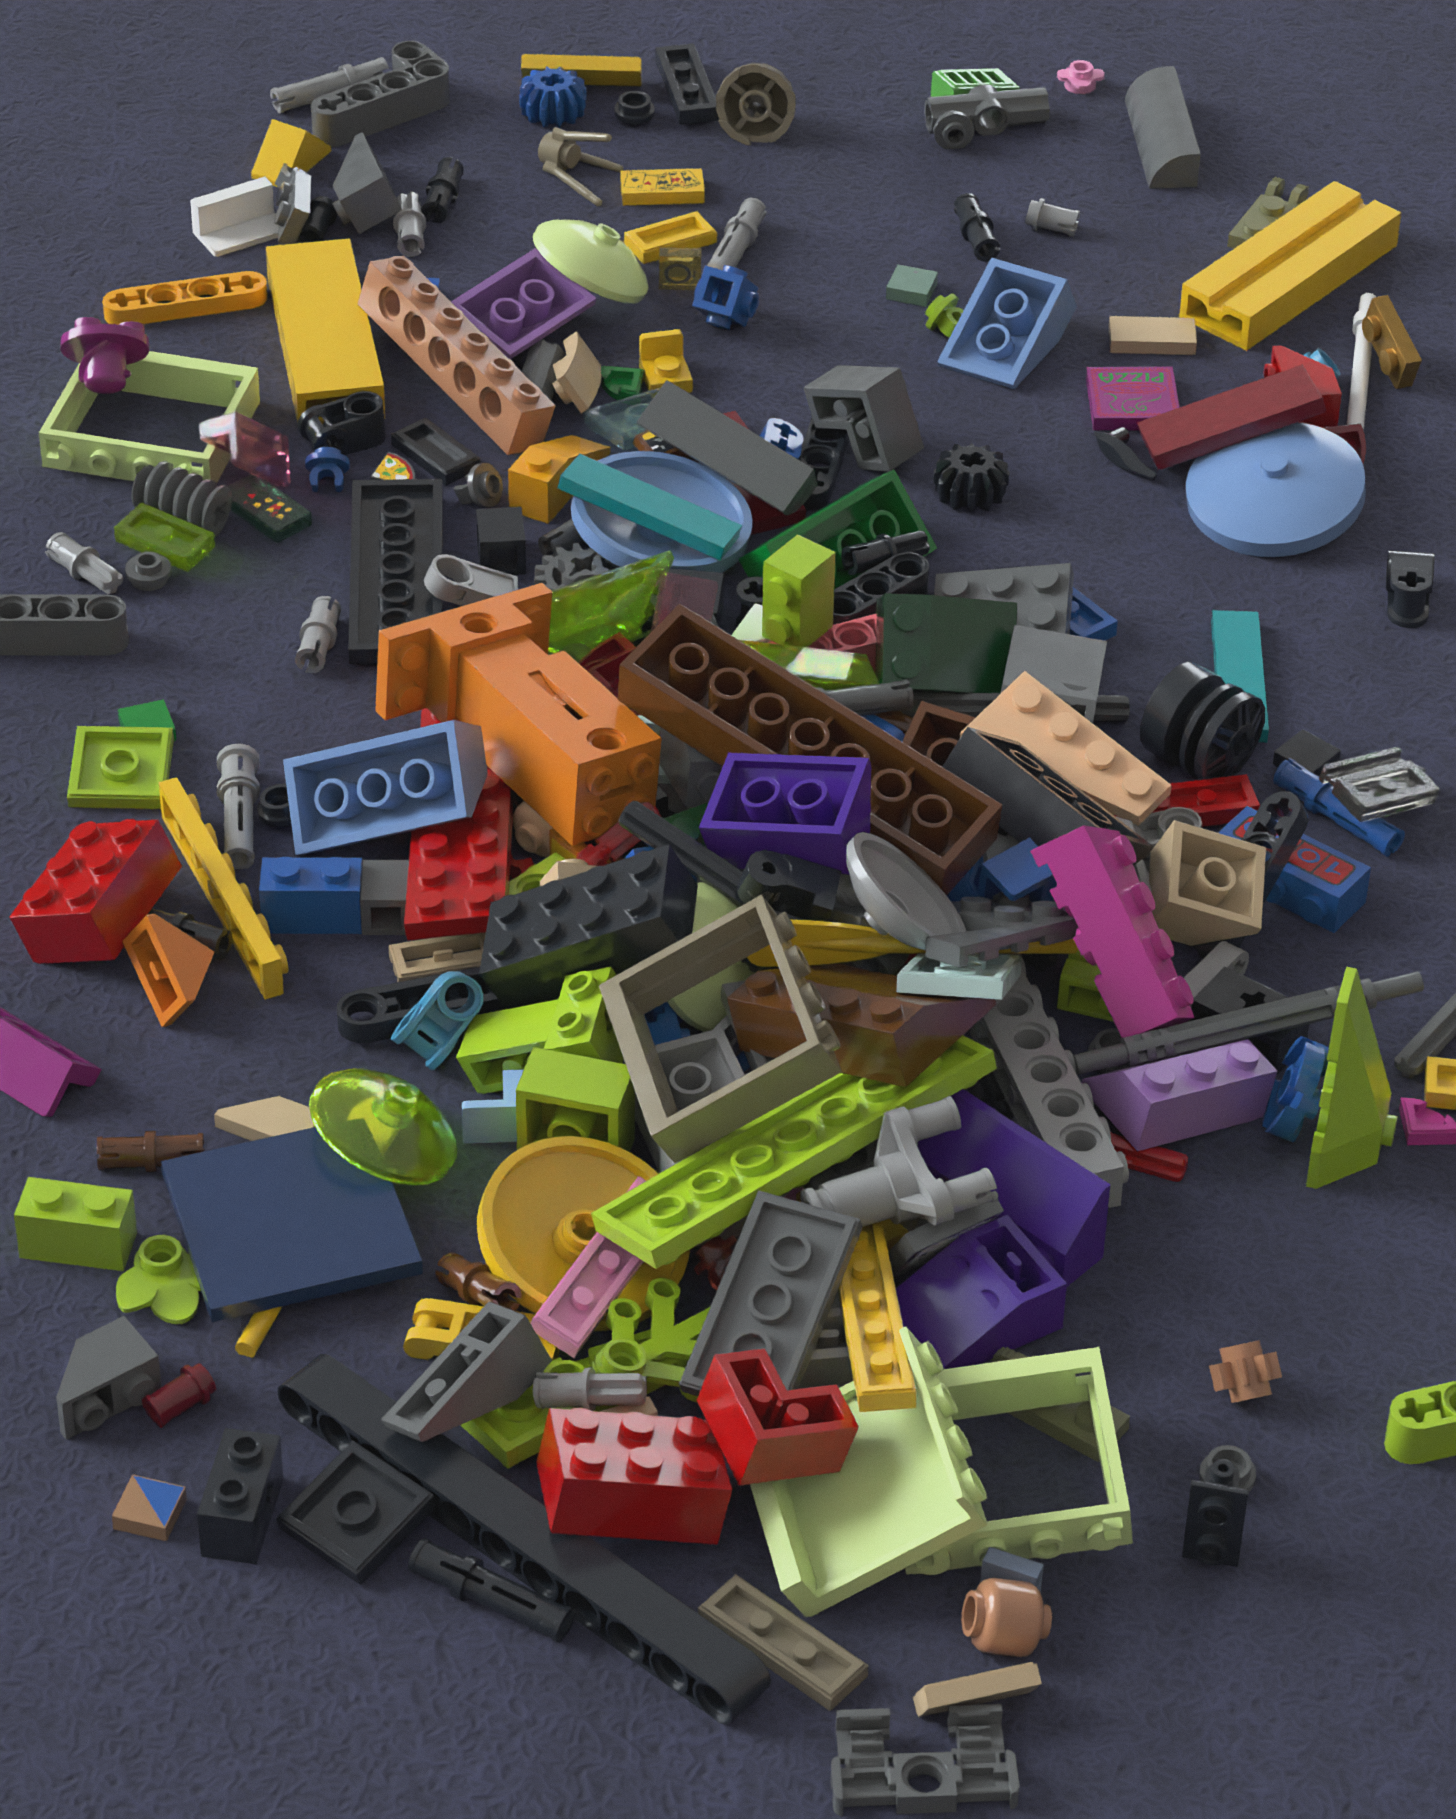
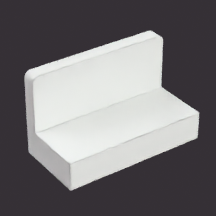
[191,177,279,257]

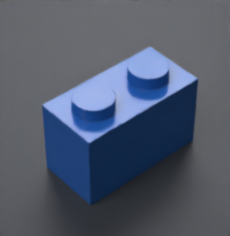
[259,857,362,934]

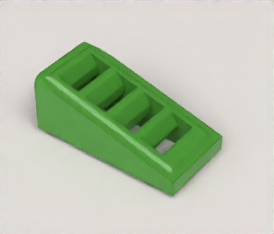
[931,69,1020,97]

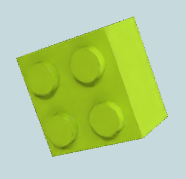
[516,1047,635,1152]

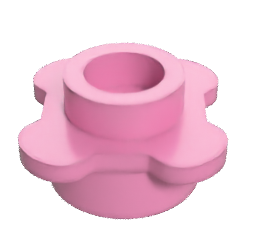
[1057,60,1105,94]

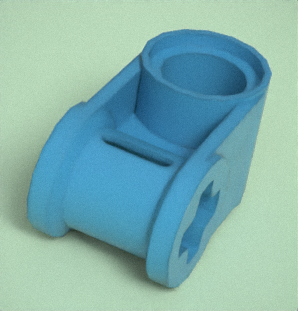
[391,971,483,1071]

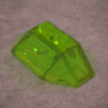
[548,550,674,655]

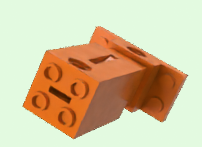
[375,583,662,846]

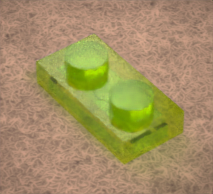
[114,502,215,572]

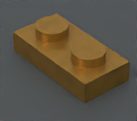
[1362,295,1422,389]

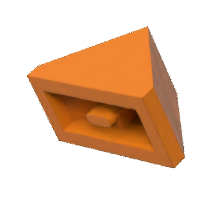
[122,914,214,1027]

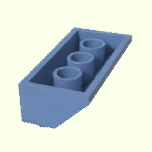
[283,720,488,856]

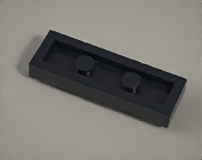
[655,43,719,124]

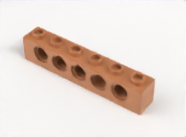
[358,256,556,455]

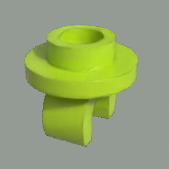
[925,293,964,338]

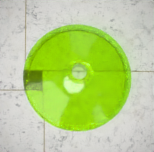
[309,1068,457,1185]

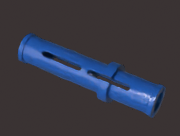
[1273,758,1405,857]

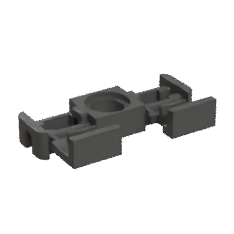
[830,1704,1019,1816]

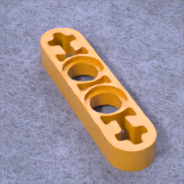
[103,271,267,325]

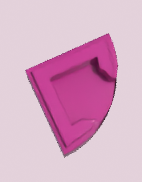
[1399,1098,1456,1145]

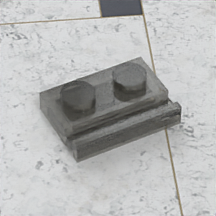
[1319,747,1440,822]

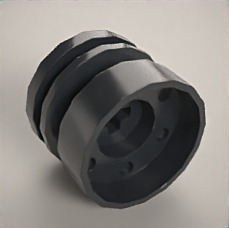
[1140,661,1266,780]

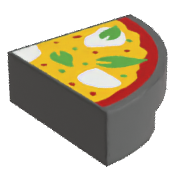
[370,452,415,480]

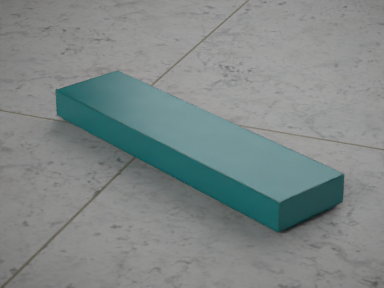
[558,453,742,560]
[1211,610,1269,743]

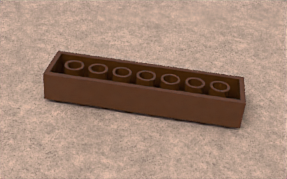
[618,603,1003,896]

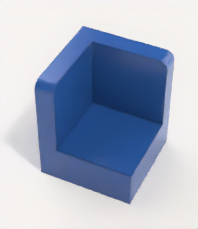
[978,838,1057,902]

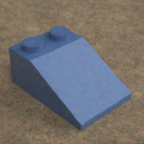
[937,258,1077,389]

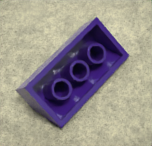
[917,1089,1111,1287]

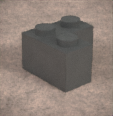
[803,365,924,471]

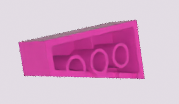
[1031,825,1194,1038]

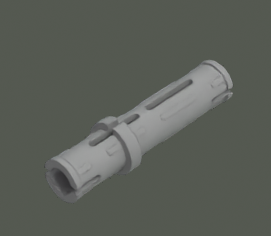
[270,57,389,114]
[701,198,767,276]

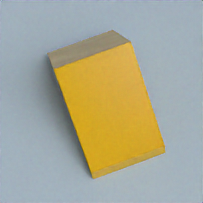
[251,119,331,187]

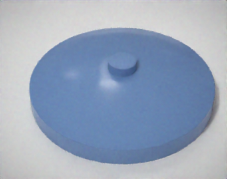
[1186,422,1366,557]
[571,451,752,573]

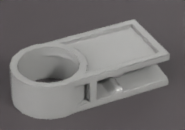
[424,554,518,606]

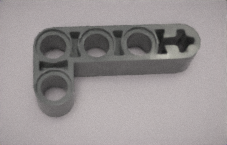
[311,41,450,147]

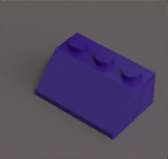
[699,753,871,875]

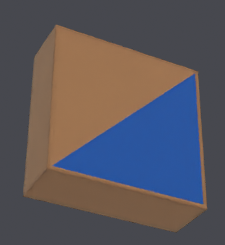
[112,1474,187,1542]

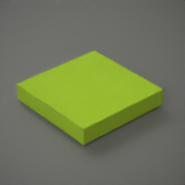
[67,726,174,809]

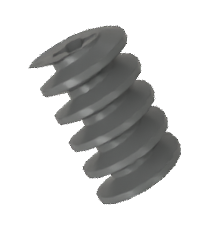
[131,461,233,539]

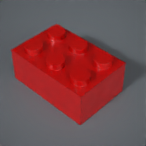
[9,819,182,964]
[536,1408,732,1545]

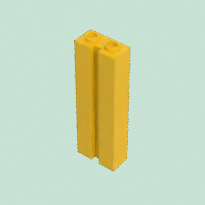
[1179,181,1401,351]
[266,239,385,424]

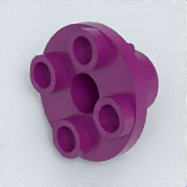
[61,317,149,394]

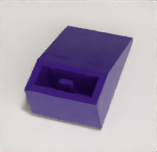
[896,1215,1067,1369]

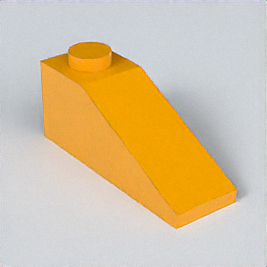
[508,435,611,524]

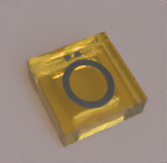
[659,248,702,290]

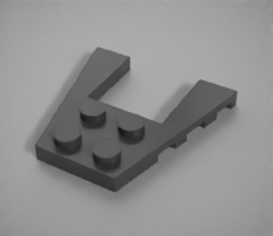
[828,892,1079,967]

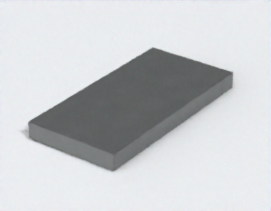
[679,1190,863,1396]

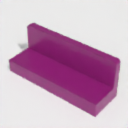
[0,1007,102,1117]

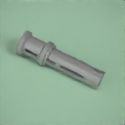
[217,744,260,869]

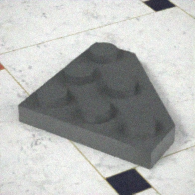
[934,563,1074,635]

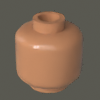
[961,1578,1052,1657]

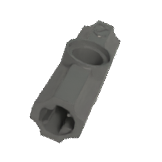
[924,84,1050,136]

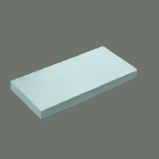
[896,953,1022,1000]

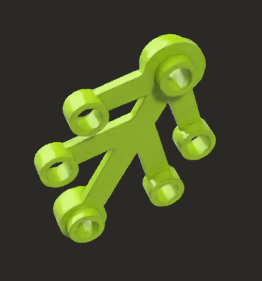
[594,1278,710,1402]

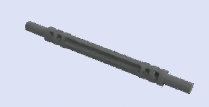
[1073,971,1424,1075]

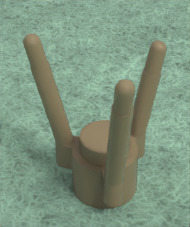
[538,127,624,206]

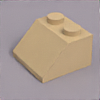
[1149,820,1266,946]

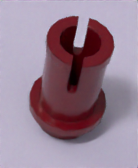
[142,1363,216,1428]

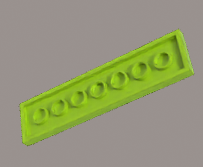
[591,1035,997,1269]

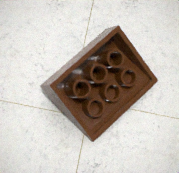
[727,963,996,1087]

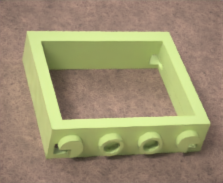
[39,351,260,483]
[905,1347,1133,1575]

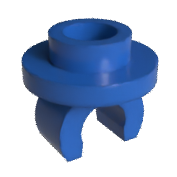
[305,447,350,492]

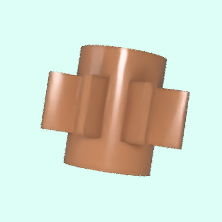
[1209,1340,1282,1403]

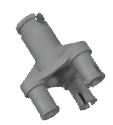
[801,1096,998,1232]

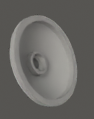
[846,832,966,951]

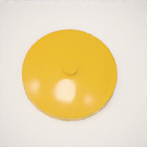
[477,1136,690,1331]

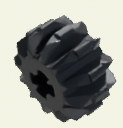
[933,442,1009,513]

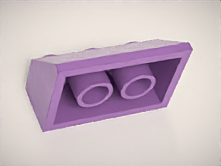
[451,248,597,360]
[1081,1039,1277,1151]

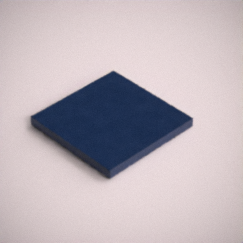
[161,1116,423,1322]

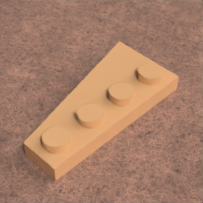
[960,671,1171,826]

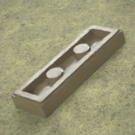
[698,1574,868,1711]

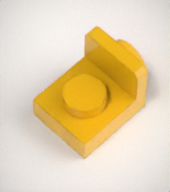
[639,329,693,397]

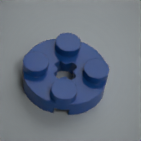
[1262,1036,1329,1142]

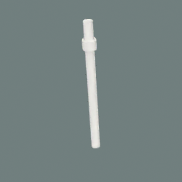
[1347,293,1376,431]

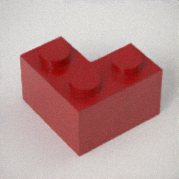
[697,1348,859,1486]

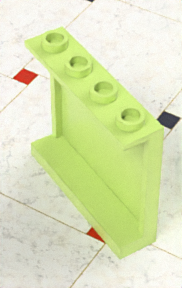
[750,1326,988,1617]

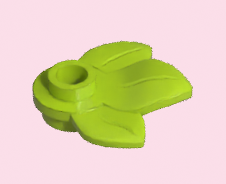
[116,1235,201,1324]

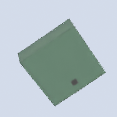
[886,265,938,307]

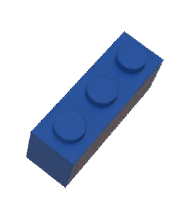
[1218,806,1371,933]

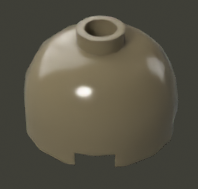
[716,63,796,145]

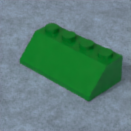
[738,469,937,590]

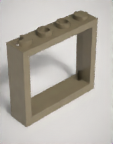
[599,895,842,1164]

